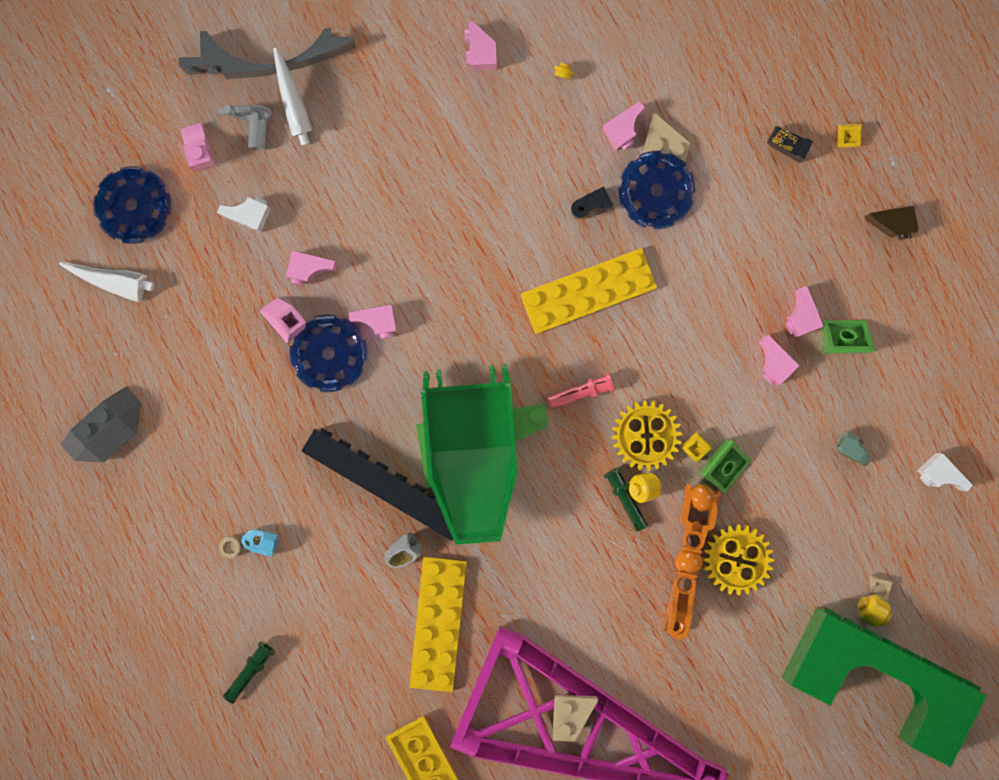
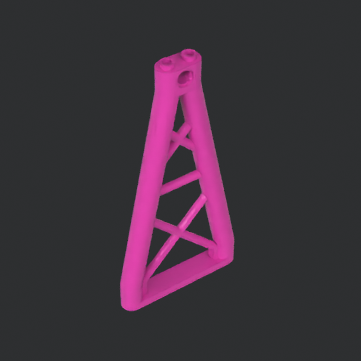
[450,626,729,780]

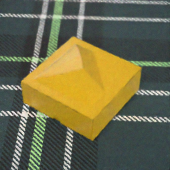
[837,123,862,148]
[681,432,712,463]

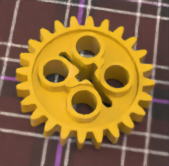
[611,400,682,471]
[702,524,774,596]

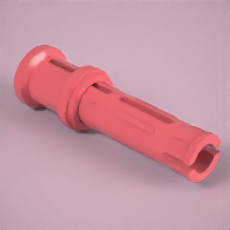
[548,373,615,409]

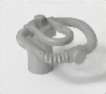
[219,105,272,150]

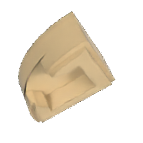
[869,575,893,602]

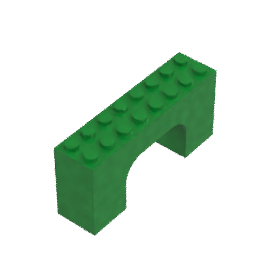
[782,607,987,768]

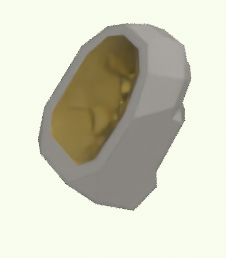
[384,533,421,568]

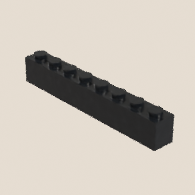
[301,427,453,541]

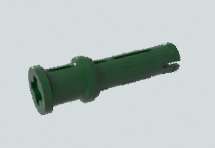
[603,466,649,532]
[223,641,276,704]

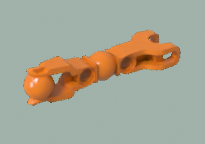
[663,483,721,639]

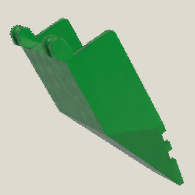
[421,364,518,545]

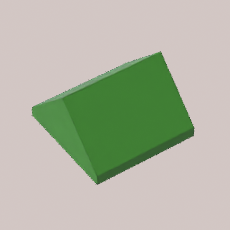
[822,320,875,354]
[698,439,752,494]

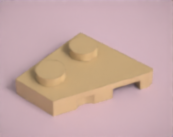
[642,113,690,166]
[553,694,597,742]

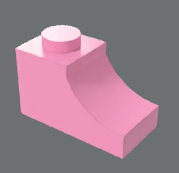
[602,101,645,151]
[181,123,216,172]
[286,251,337,286]
[786,286,823,338]
[348,305,398,339]
[758,335,799,385]

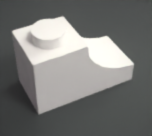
[217,196,271,233]
[917,453,973,491]

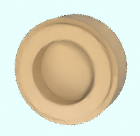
[219,536,242,559]

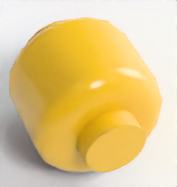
[629,472,662,503]
[858,594,892,627]

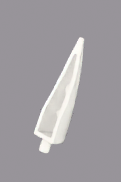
[273,47,313,145]
[59,261,154,302]

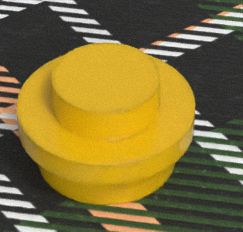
[554,62,575,80]

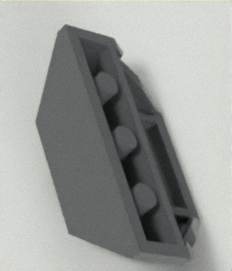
[61,387,141,463]

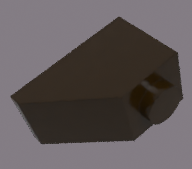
[865,206,919,240]

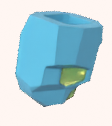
[241,529,279,557]

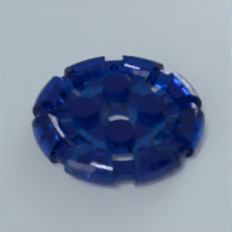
[618,150,696,229]
[93,166,172,244]
[289,314,368,392]

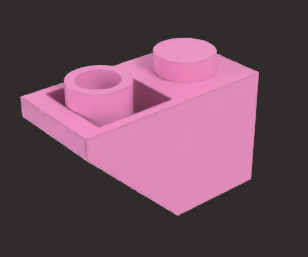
[464,22,497,71]
[260,298,306,344]

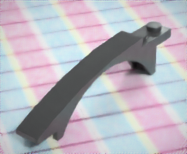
[179,28,355,79]

